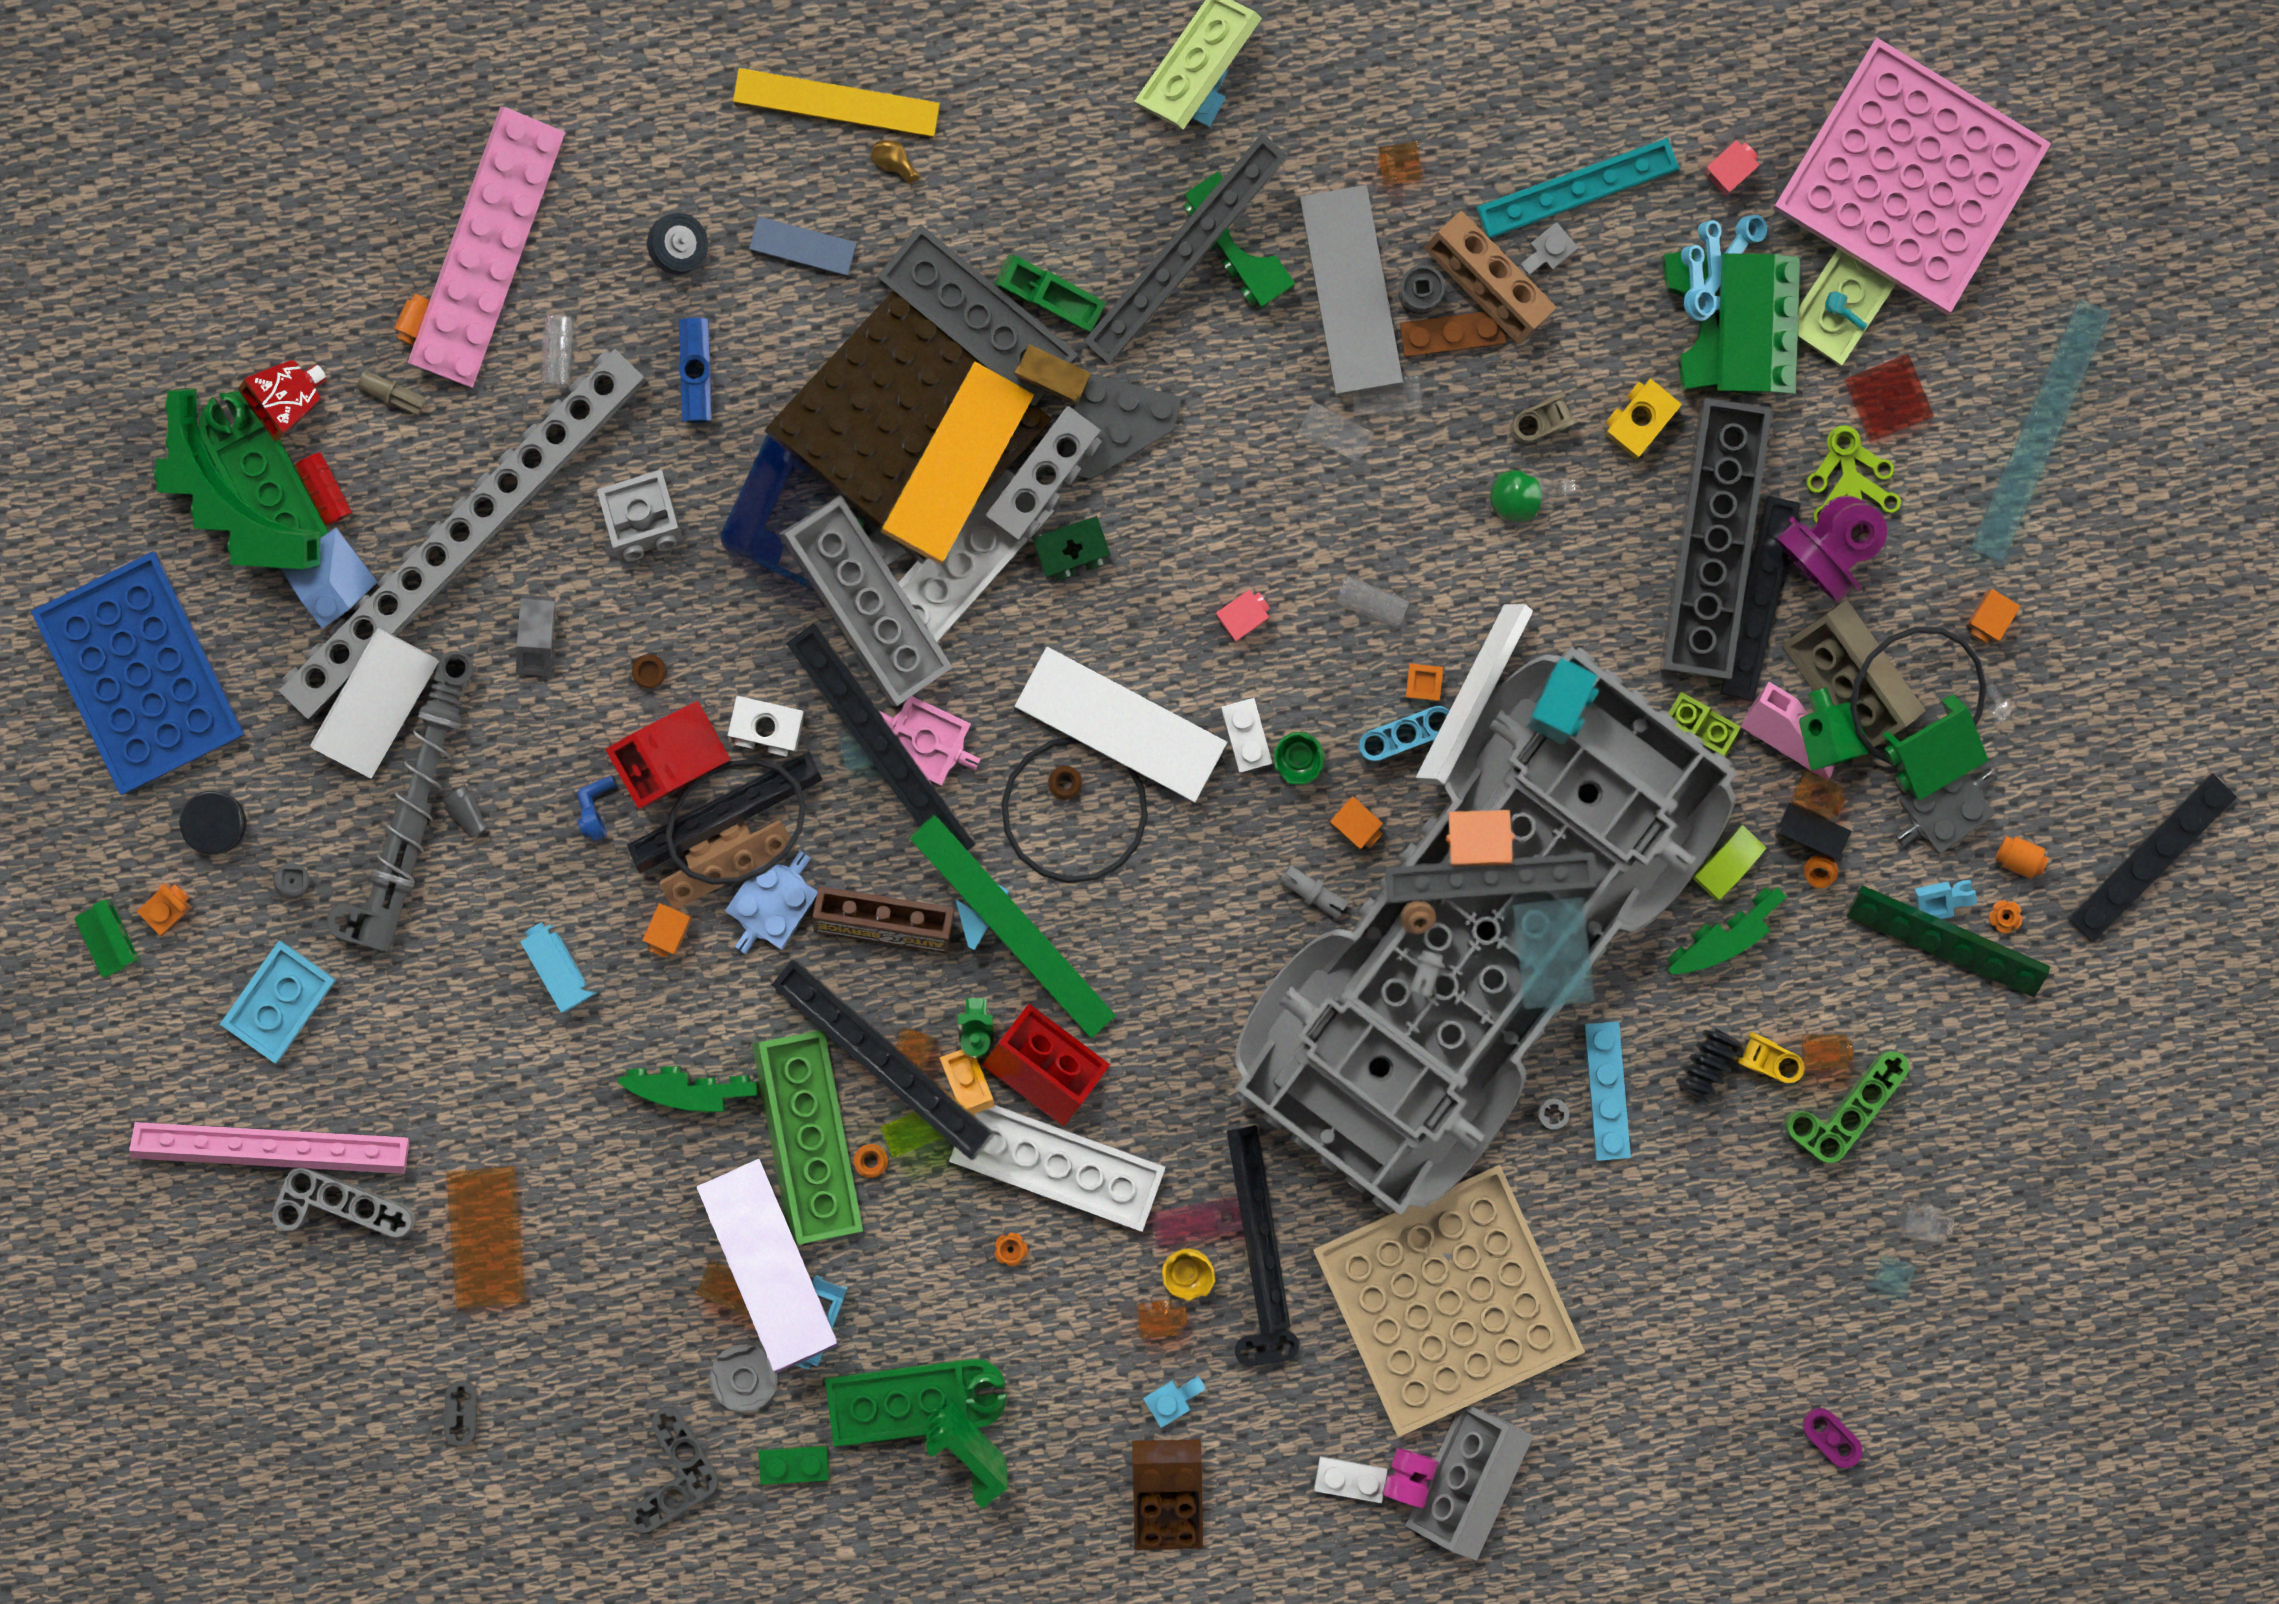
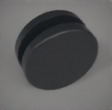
[179,791,247,855]

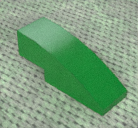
[994,255,1106,333]

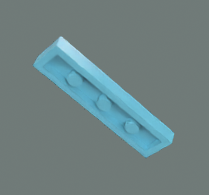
[1584,1021,1631,1161]

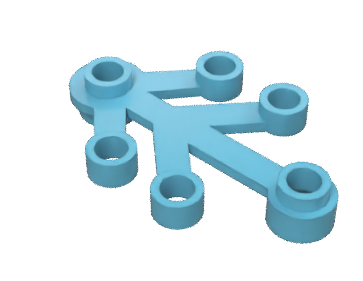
[1681,215,1767,321]

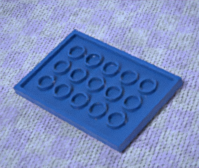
[31,551,245,795]

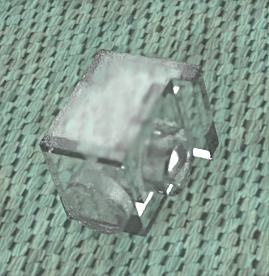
[1899,1201,1954,1244]

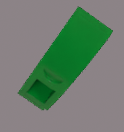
[1665,887,1787,975]
[618,1066,759,1112]

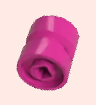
[1382,1448,1439,1508]

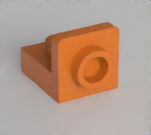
[137,883,192,936]

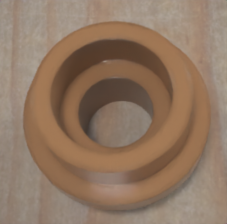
[1401,900,1436,934]

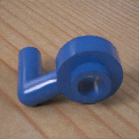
[577,775,618,842]

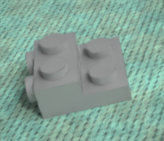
[597,469,683,561]

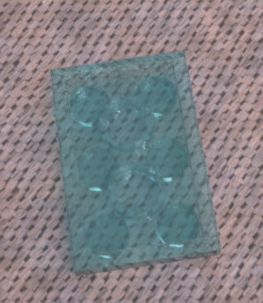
[1512,897,1594,1009]

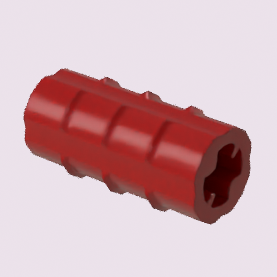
[295,452,352,526]

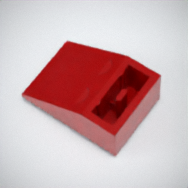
[605,700,731,810]

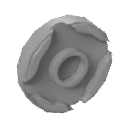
[709,1344,778,1413]

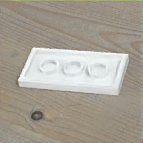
[310,628,439,778]

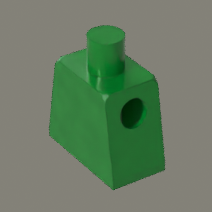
[1799,687,1870,771]

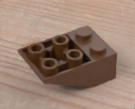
[1132,1439,1203,1550]

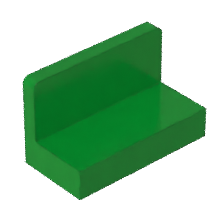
[74,899,140,977]

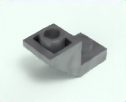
[516,595,556,676]

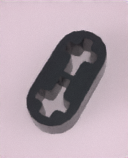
[1235,1329,1299,1366]

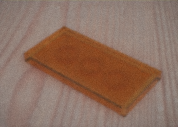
[446,1166,526,1308]

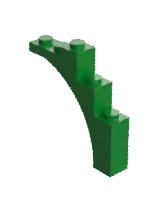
[154,388,320,569]

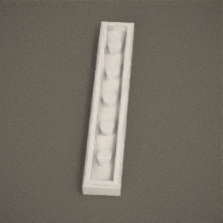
[1416,604,1533,785]

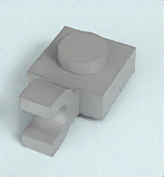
[1518,222,1578,277]

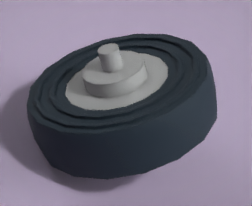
[647,213,709,275]

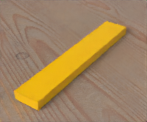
[733,68,940,138]

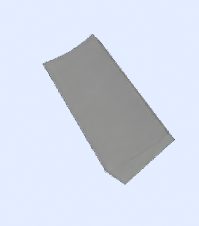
[779,496,953,706]

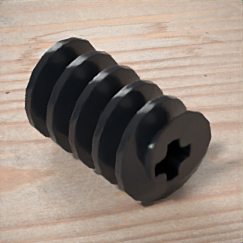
[1676,1028,1745,1104]

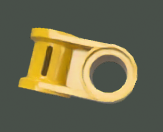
[1736,1031,1805,1083]

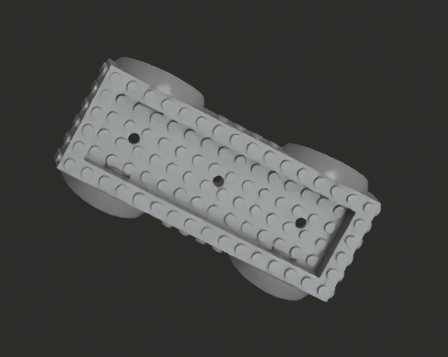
[1234,647,1737,1215]

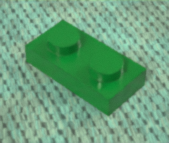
[758,1445,829,1485]

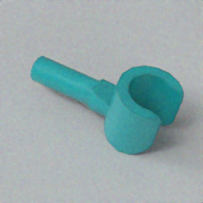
[1825,291,1868,331]

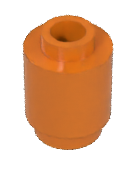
[393,293,430,346]
[1995,835,2049,880]

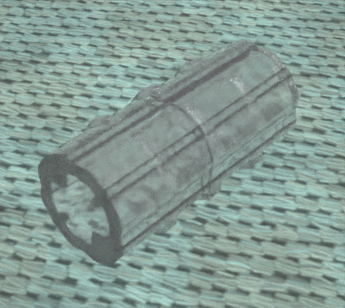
[540,315,574,387]
[1335,575,1410,628]

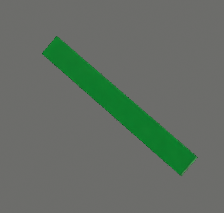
[909,814,1116,1039]

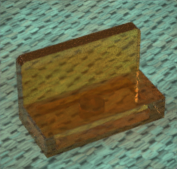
[695,1260,751,1317]

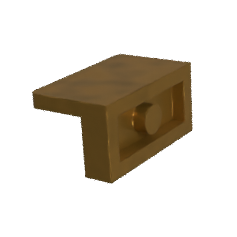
[1014,344,1091,405]

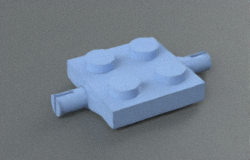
[725,850,818,954]

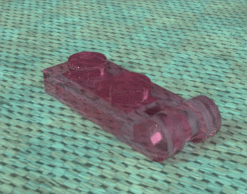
[1151,1196,1243,1247]

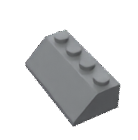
[1405,1405,1534,1560]

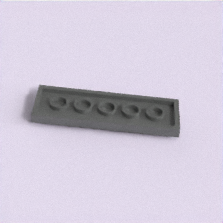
[877,224,1078,407]

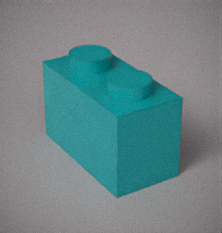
[1526,657,1599,745]

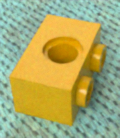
[1605,378,1682,460]

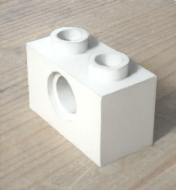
[728,696,806,757]

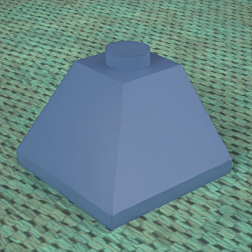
[281,527,378,629]

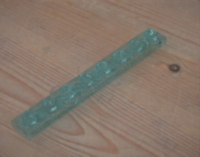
[1969,299,2111,563]

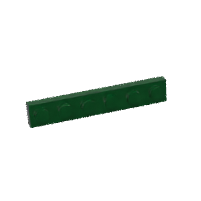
[1846,885,2050,998]

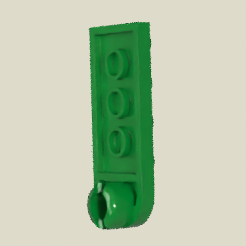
[199,391,330,570]
[825,1358,1007,1447]

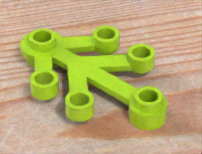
[1806,425,1901,524]

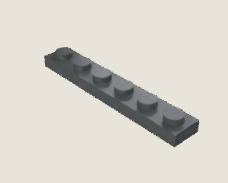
[1385,852,1597,902]

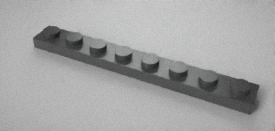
[1084,133,1289,364]

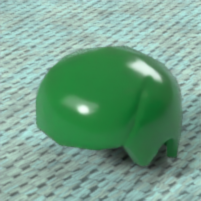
[1490,469,1542,523]
[1274,731,1325,785]

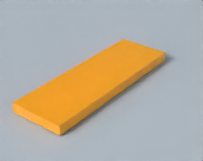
[881,362,1035,565]

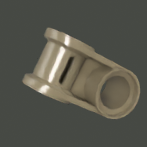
[1510,392,1578,445]

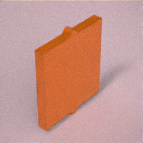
[1446,810,1514,867]

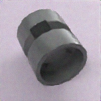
[1398,265,1445,315]

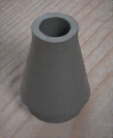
[442,784,488,837]

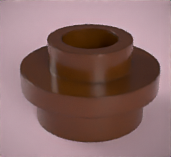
[1048,766,1082,800]

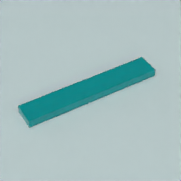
[1476,138,1680,239]

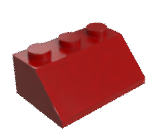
[982,1003,1111,1127]

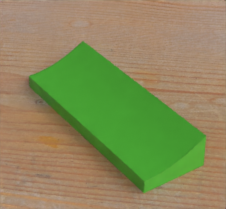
[752,1030,863,1245]

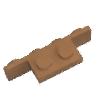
[659,820,795,910]

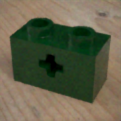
[1033,516,1111,582]

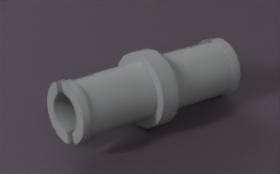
[1279,864,1348,919]

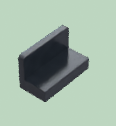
[1774,802,1852,862]

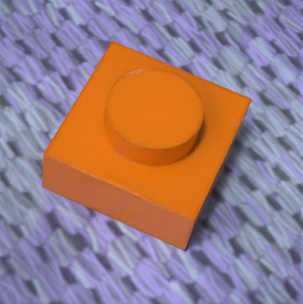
[1405,663,1443,702]

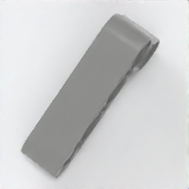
[272,1168,416,1237]

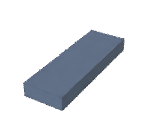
[749,216,857,277]

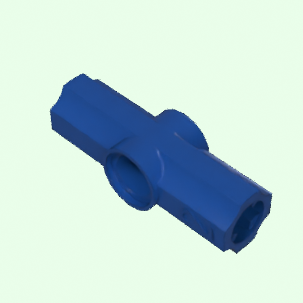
[679,318,712,423]

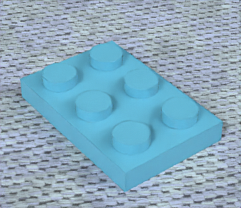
[220,940,337,1064]

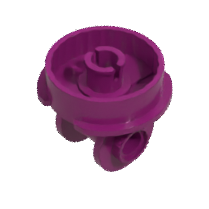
[1776,496,1887,603]

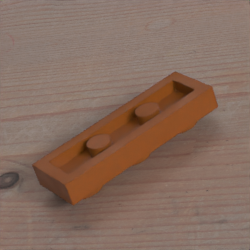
[1400,311,1506,358]

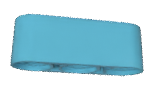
[1358,706,1450,762]

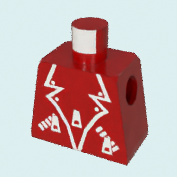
[238,360,327,442]

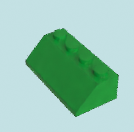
[1717,253,1800,396]

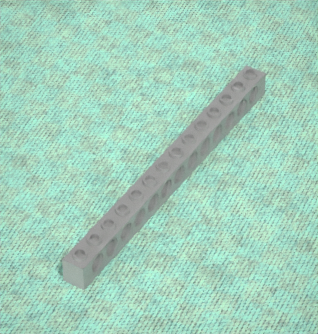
[278,349,647,721]

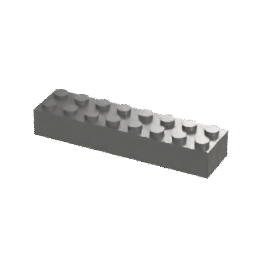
[1659,398,1773,681]

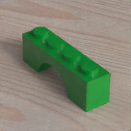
[1183,171,1295,310]
[1661,248,1719,392]

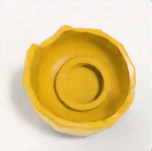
[1161,1248,1215,1301]

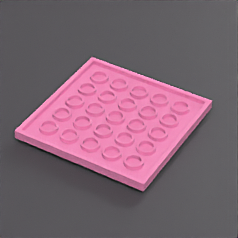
[1773,37,2051,315]

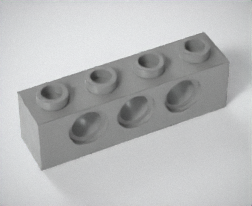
[986,406,1102,542]

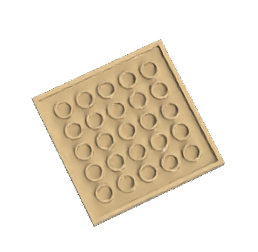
[1313,1164,1585,1437]

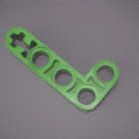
[1784,1051,1909,1163]

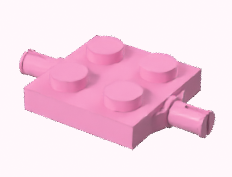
[879,696,981,786]

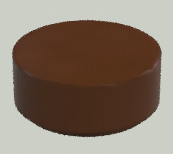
[632,654,667,689]

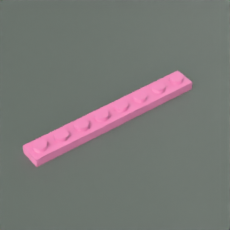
[129,1122,409,1174]

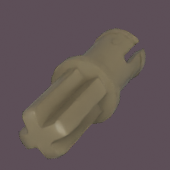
[357,369,426,415]

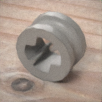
[1538,1098,1569,1129]

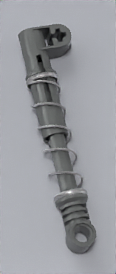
[326,651,473,952]

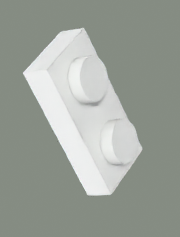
[1221,698,1272,773]
[1314,1456,1388,1503]

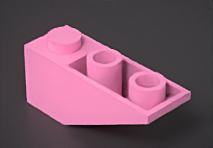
[1740,682,1836,781]

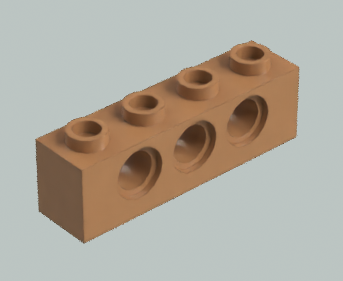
[1424,210,1557,345]

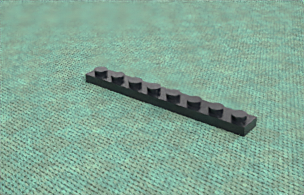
[786,623,976,851]
[771,958,995,1161]

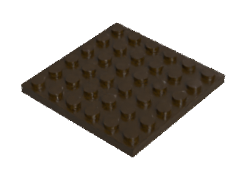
[765,291,1052,565]

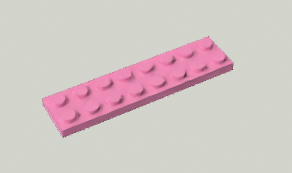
[407,107,565,388]

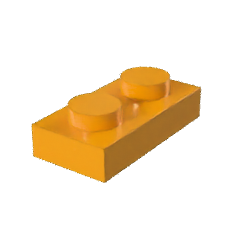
[939,1049,995,1114]

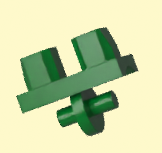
[958,998,994,1058]

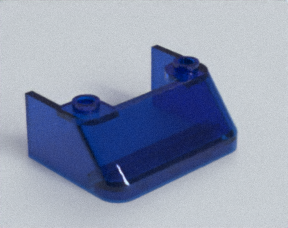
[721,434,813,589]

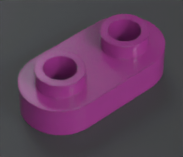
[1802,1408,1862,1468]

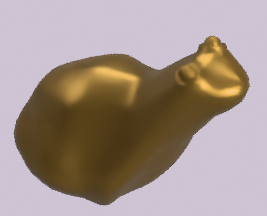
[870,140,920,184]

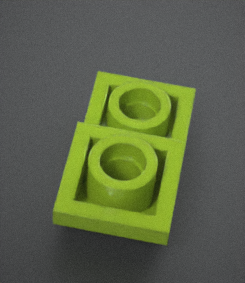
[1668,692,1742,758]
[1693,825,1767,901]

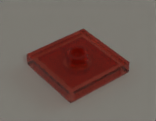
[1844,354,1934,443]

